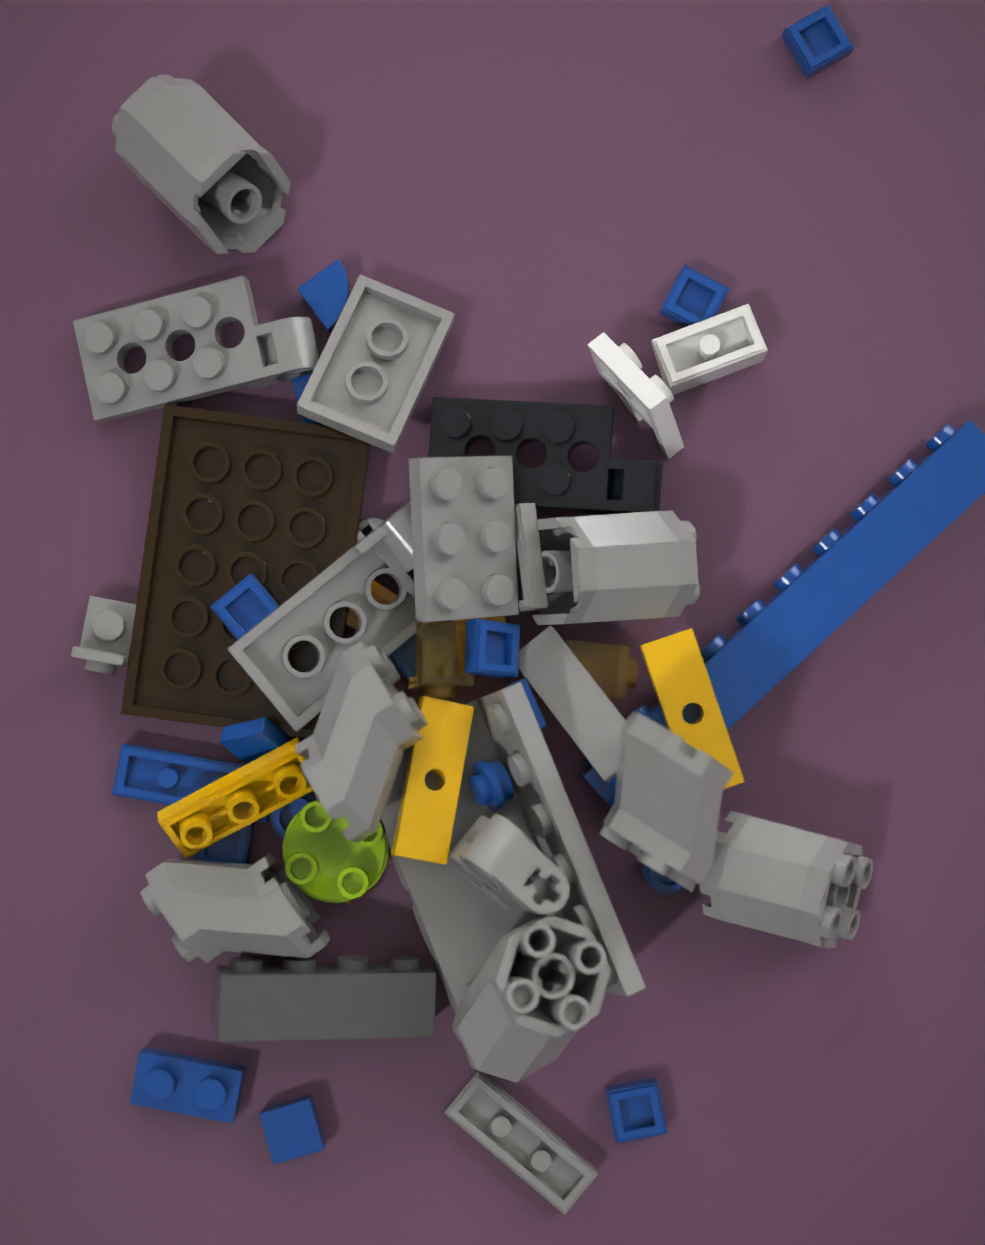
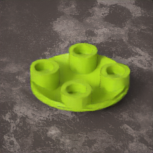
[283,799,389,903]

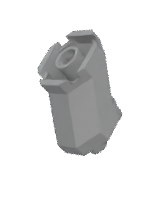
[112,74,291,254]
[531,510,700,625]
[294,641,428,842]
[599,711,734,892]
[699,811,873,948]
[140,852,330,964]
[452,914,611,1083]

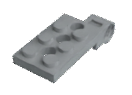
[73,276,320,423]
[227,501,428,732]

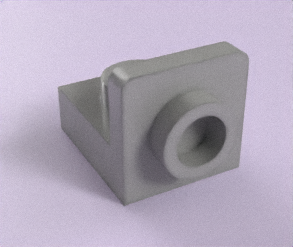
[71,596,136,675]

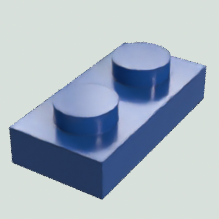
[130,1047,246,1123]

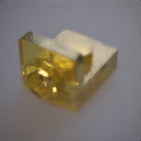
[409,621,474,699]
[565,639,638,698]

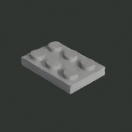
[297,274,455,454]
[409,456,519,622]

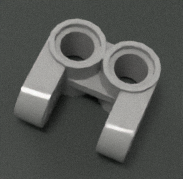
[448,814,570,915]

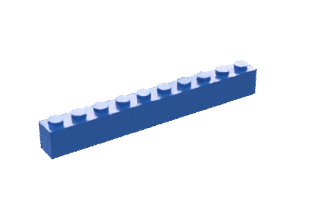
[580,419,985,808]

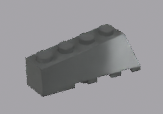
[210,955,436,1042]

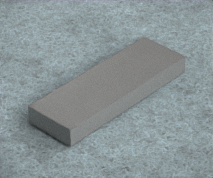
[519,625,627,783]
[444,1070,598,1215]

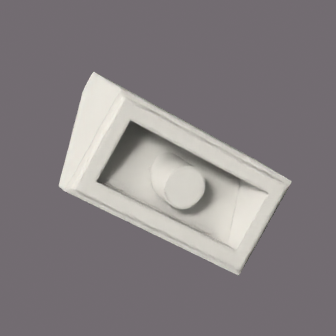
[651,304,768,395]

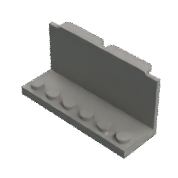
[380,682,646,1014]

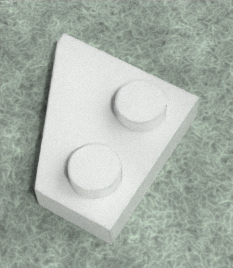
[588,332,684,460]

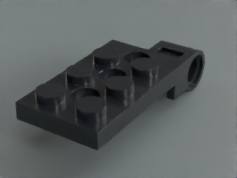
[428,397,663,515]

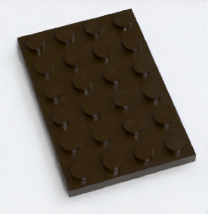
[121,404,371,739]

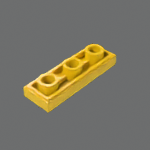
[640,628,745,789]
[391,696,474,865]
[157,737,313,859]

